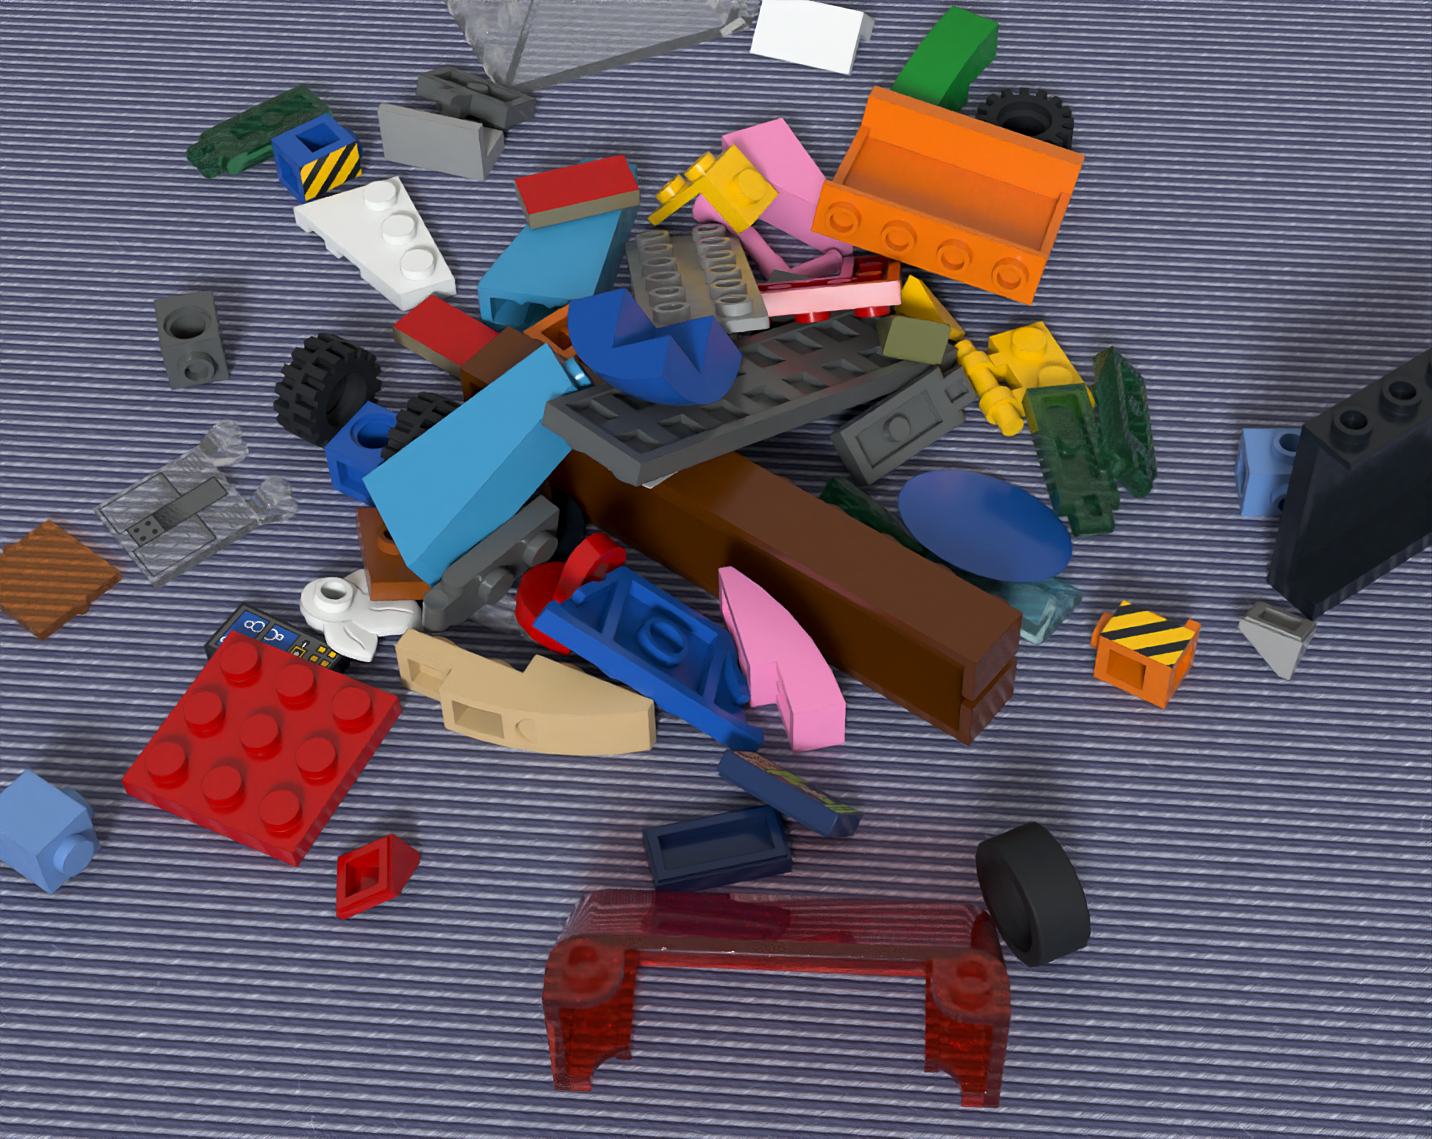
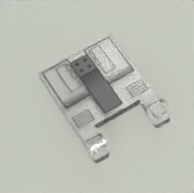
[93,419,298,590]

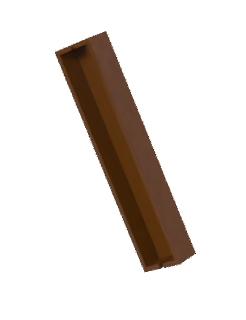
[459,326,1023,746]

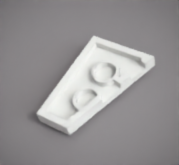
[293,176,457,312]

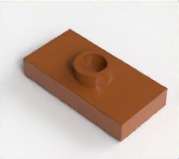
[356,507,431,601]

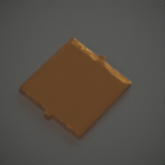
[0,519,122,641]

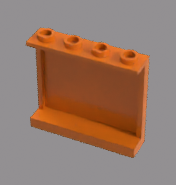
[811,85,1086,306]

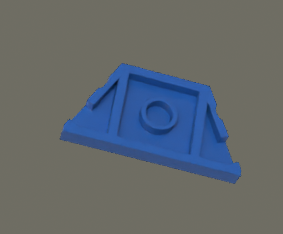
[532,565,764,752]

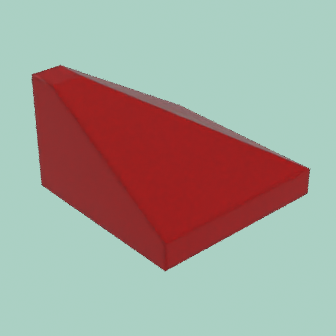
[336,833,420,920]

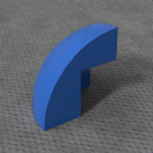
[567,288,742,407]

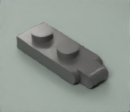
[829,365,978,488]
[422,495,560,633]

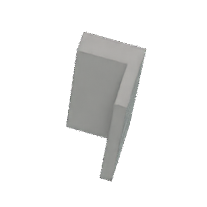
[377,102,505,181]

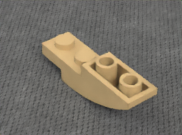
[395,627,657,756]

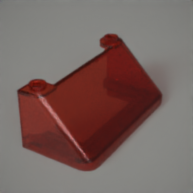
[542,889,1011,1108]

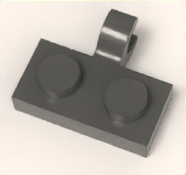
[416,65,537,131]

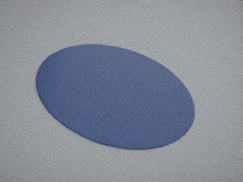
[898,469,1072,583]

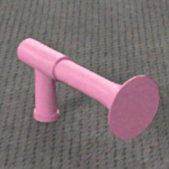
[692,193,843,281]

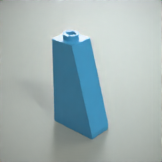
[477,158,639,334]
[362,342,596,588]

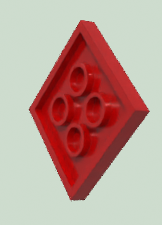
[121,630,402,867]

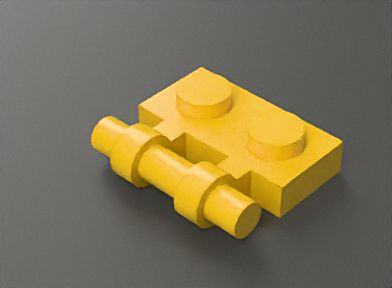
[954,321,1095,436]

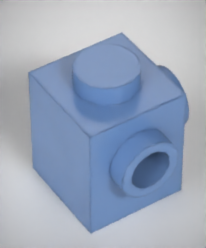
[1234,428,1302,516]
[0,769,101,895]

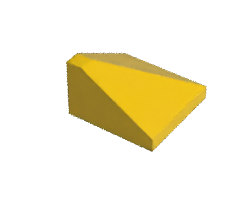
[893,275,966,342]

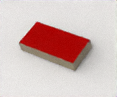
[514,154,640,230]
[392,294,499,380]

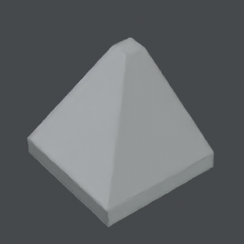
[1238,601,1317,680]

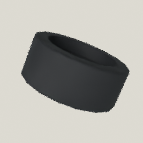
[975,821,1091,968]

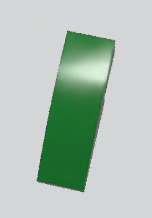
[890,5,999,113]

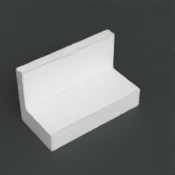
[750,0,874,76]

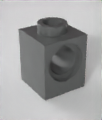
[154,290,230,390]

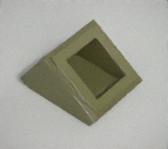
[876,315,951,365]

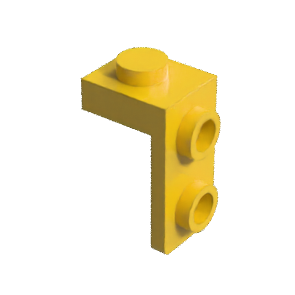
[647,144,779,235]

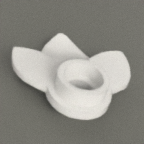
[300,569,425,662]

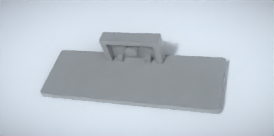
[624,224,770,334]

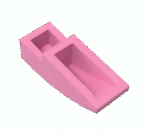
[718,566,846,754]

